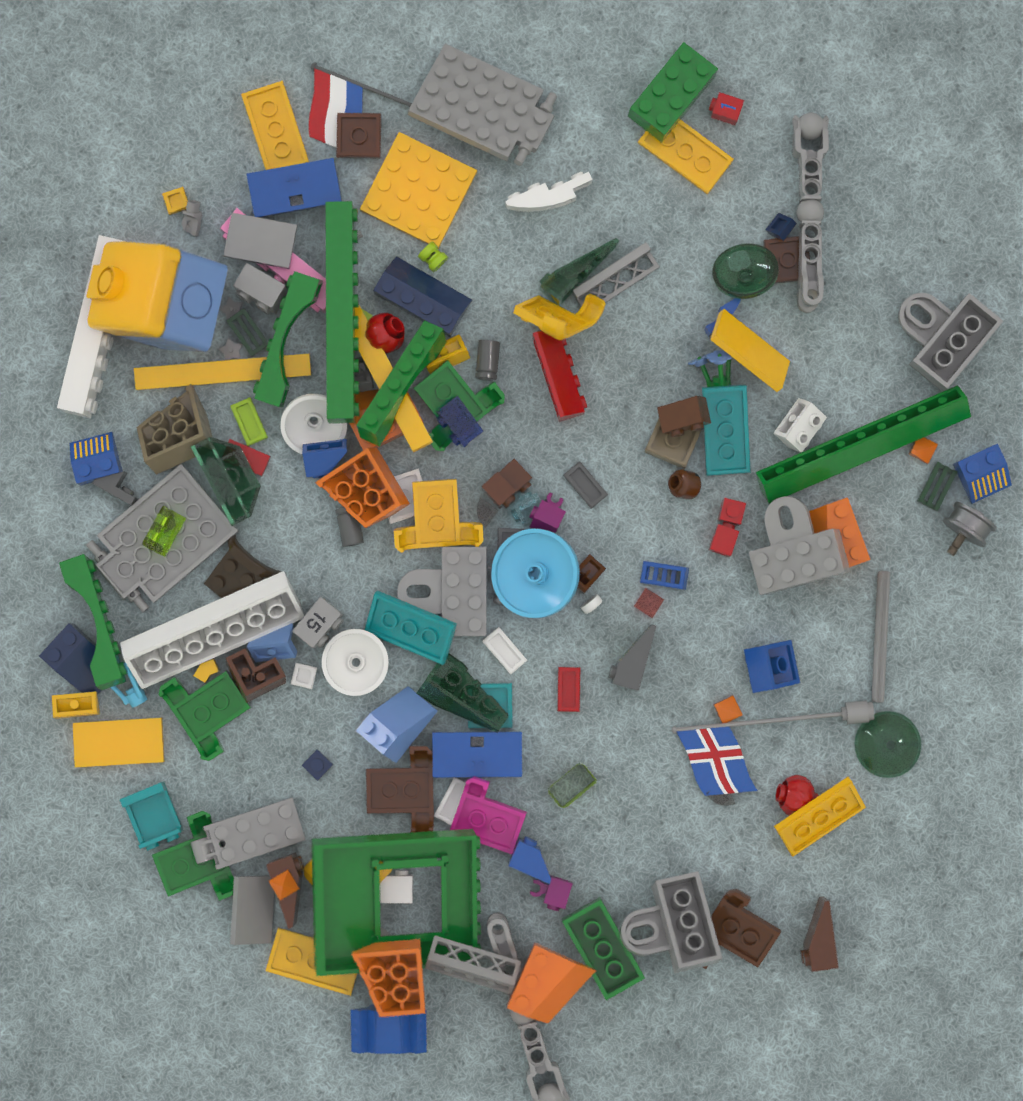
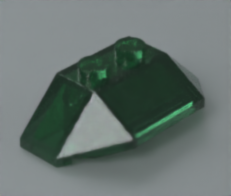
[191,437,261,526]

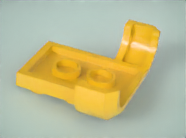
[513,293,606,340]
[394,479,484,553]

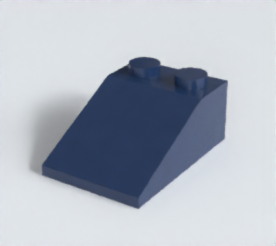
[39,623,102,695]

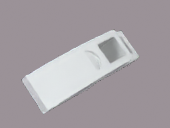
[505,172,593,212]

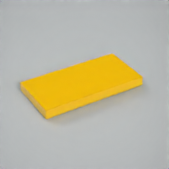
[241,81,309,170]
[638,119,734,195]
[710,309,790,392]
[73,718,165,767]
[774,777,866,857]
[265,927,358,996]

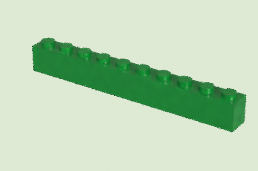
[325,201,360,424]
[756,385,971,504]

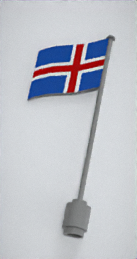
[672,700,874,796]

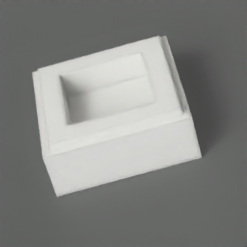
[291,663,318,689]

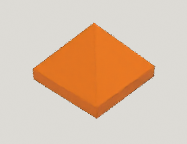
[269,870,300,901]

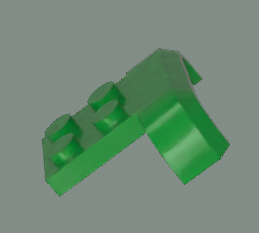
[413,360,505,451]
[159,671,251,761]
[152,811,234,901]

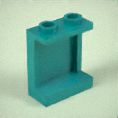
[119,782,184,851]

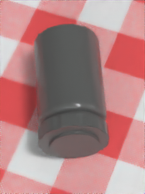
[475,340,500,381]
[335,507,364,547]

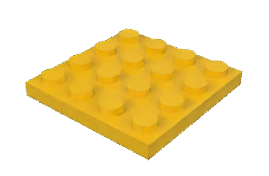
[360,132,477,249]

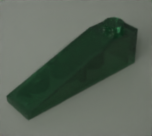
[539,238,619,306]
[416,653,509,733]

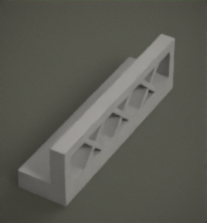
[572,242,660,307]
[425,936,521,994]

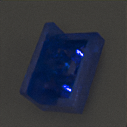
[435,396,484,448]

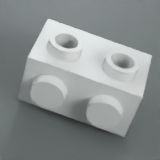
[773,398,827,453]

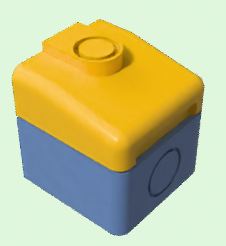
[86,241,228,352]

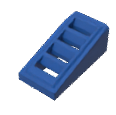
[640,561,689,590]

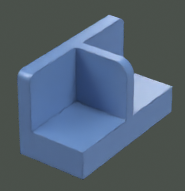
[247,623,297,662]

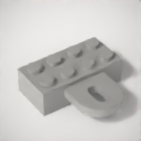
[898,293,1003,392]
[749,496,850,595]
[397,547,487,636]
[620,871,722,973]

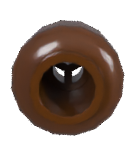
[668,469,701,500]

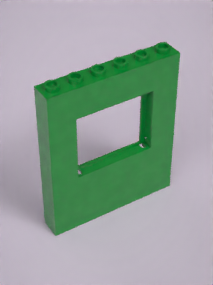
[311,829,481,976]

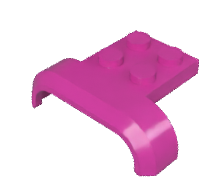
[450,776,527,854]

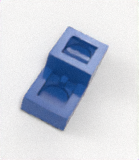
[704,296,741,337]

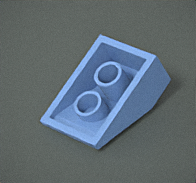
[356,686,438,763]

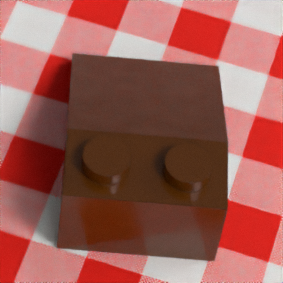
[266,852,305,929]
[800,896,839,972]

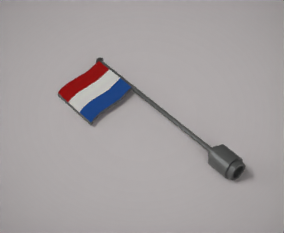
[309,63,412,148]

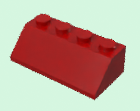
[532,331,587,422]

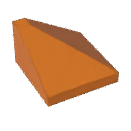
[908,437,938,464]
[713,695,742,723]

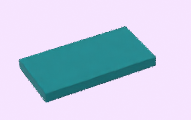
[702,384,751,476]
[364,591,457,665]

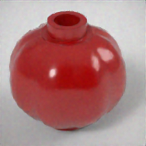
[365,312,405,354]
[775,775,819,816]

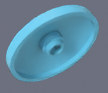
[491,529,580,618]

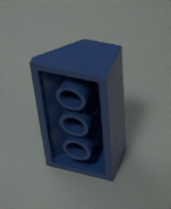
[373,256,472,338]

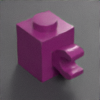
[529,492,566,533]
[530,875,573,911]

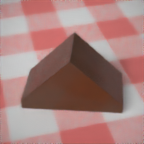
[577,554,606,594]

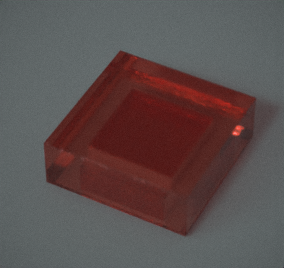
[634,588,664,618]

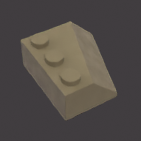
[136,384,215,475]

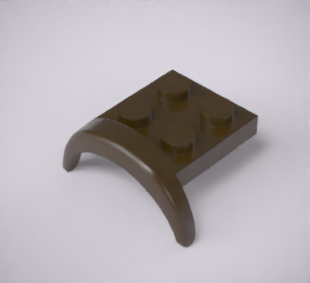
[204,535,281,598]

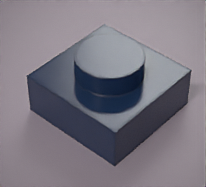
[765,213,797,241]
[302,749,333,781]

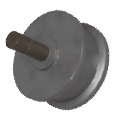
[943,502,997,556]

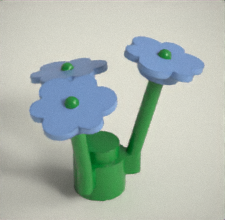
[688,350,732,387]

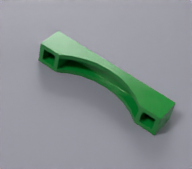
[253,271,323,407]
[356,320,446,446]
[59,554,127,690]

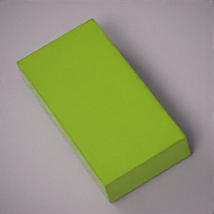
[230,397,268,446]

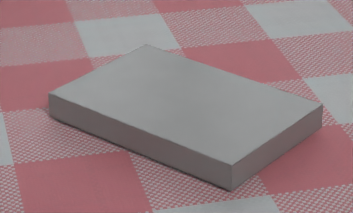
[223,213,298,269]
[230,875,274,945]

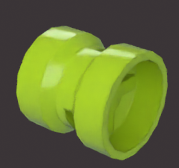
[418,241,449,273]

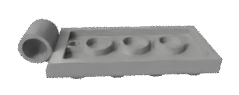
[190,798,306,870]

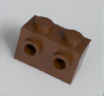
[657,396,711,437]

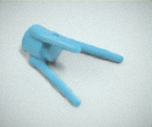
[110,662,147,708]

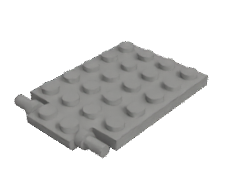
[407,44,557,166]
[86,464,239,613]

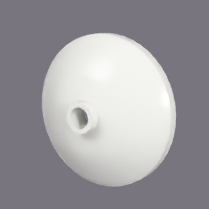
[280,394,347,454]
[322,629,389,696]

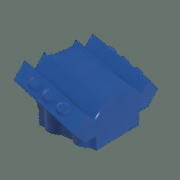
[351,1005,427,1054]

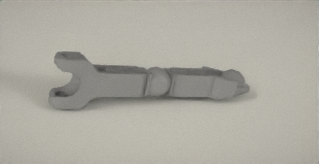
[792,112,829,313]
[487,912,570,1101]

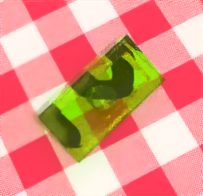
[142,506,186,557]

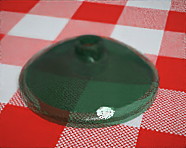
[712,244,779,299]
[854,711,921,778]

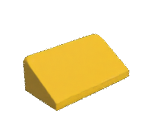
[426,334,470,374]
[52,692,100,719]

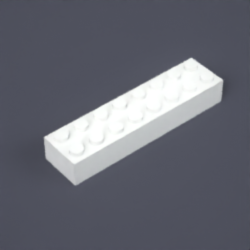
[57,235,123,419]
[120,571,304,689]

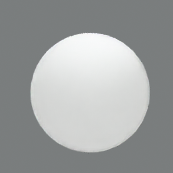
[580,594,602,614]

